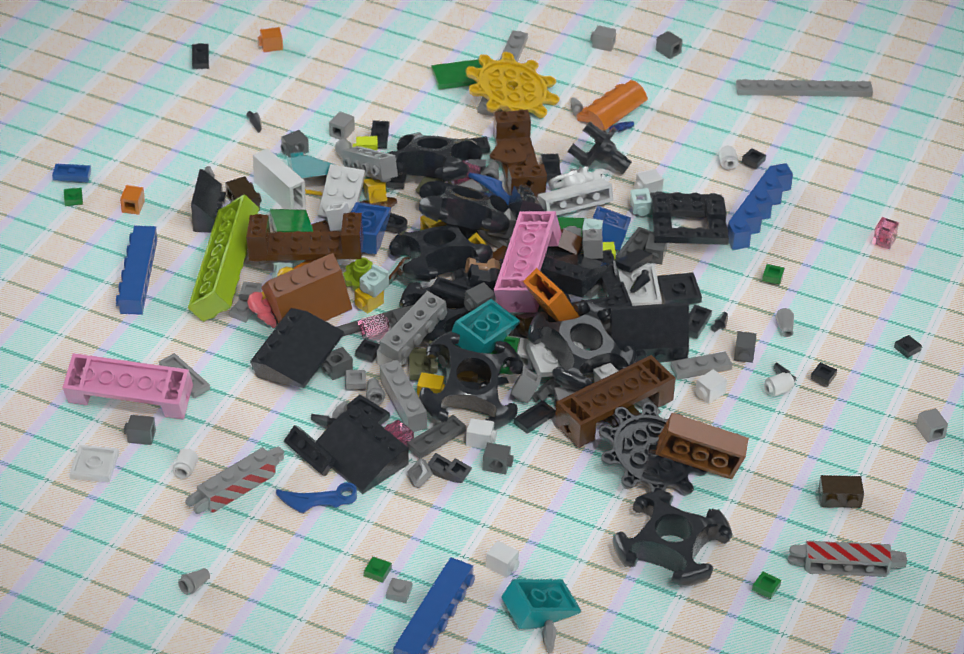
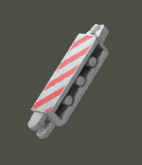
[185,446,284,514]
[787,541,907,577]

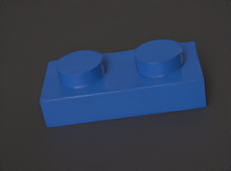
[52,163,92,182]

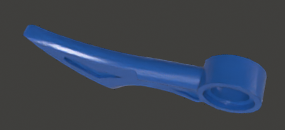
[468,173,511,209]
[276,482,357,514]

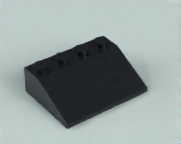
[540,247,609,298]
[609,302,689,363]
[250,308,345,388]
[316,405,409,494]

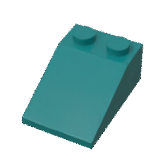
[287,152,335,178]
[452,299,520,354]
[501,579,581,629]

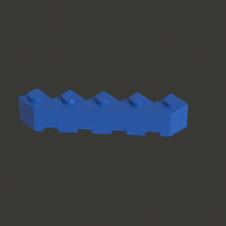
[727,163,793,250]

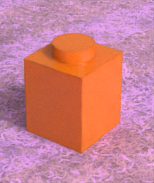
[257,27,283,53]
[120,185,145,215]

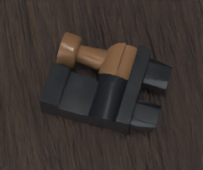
[465,258,504,292]

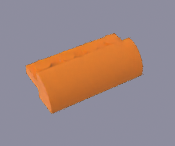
[576,80,648,130]

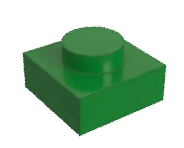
[64,188,83,206]
[762,264,785,285]
[364,556,392,583]
[752,571,782,599]

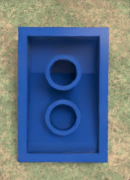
[351,202,391,254]
[592,205,631,251]

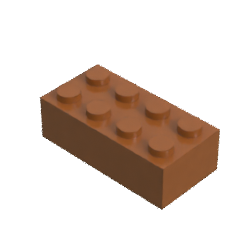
[656,413,749,479]

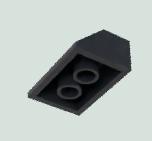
[191,169,226,233]
[508,185,544,220]

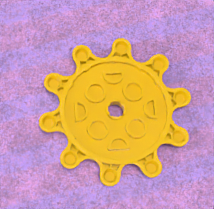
[466,52,560,118]

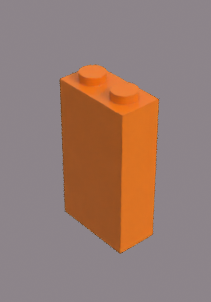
[523,268,580,322]

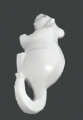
[548,166,605,189]

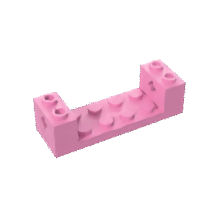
[494,211,562,313]
[62,353,193,419]

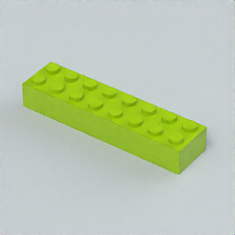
[188,194,259,322]

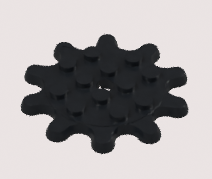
[599,402,708,495]

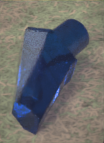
[609,121,634,133]

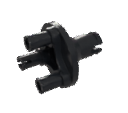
[567,121,632,175]

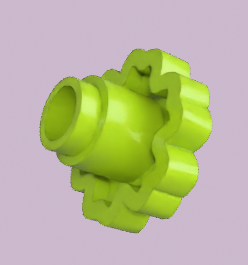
[343,257,373,291]

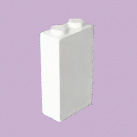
[253,148,306,209]

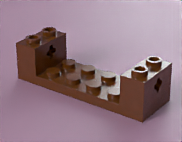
[493,110,547,198]
[246,212,364,261]
[555,355,676,448]

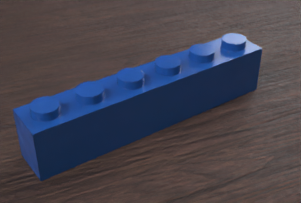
[116,225,158,315]
[393,557,475,654]

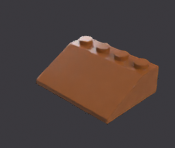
[261,253,353,323]

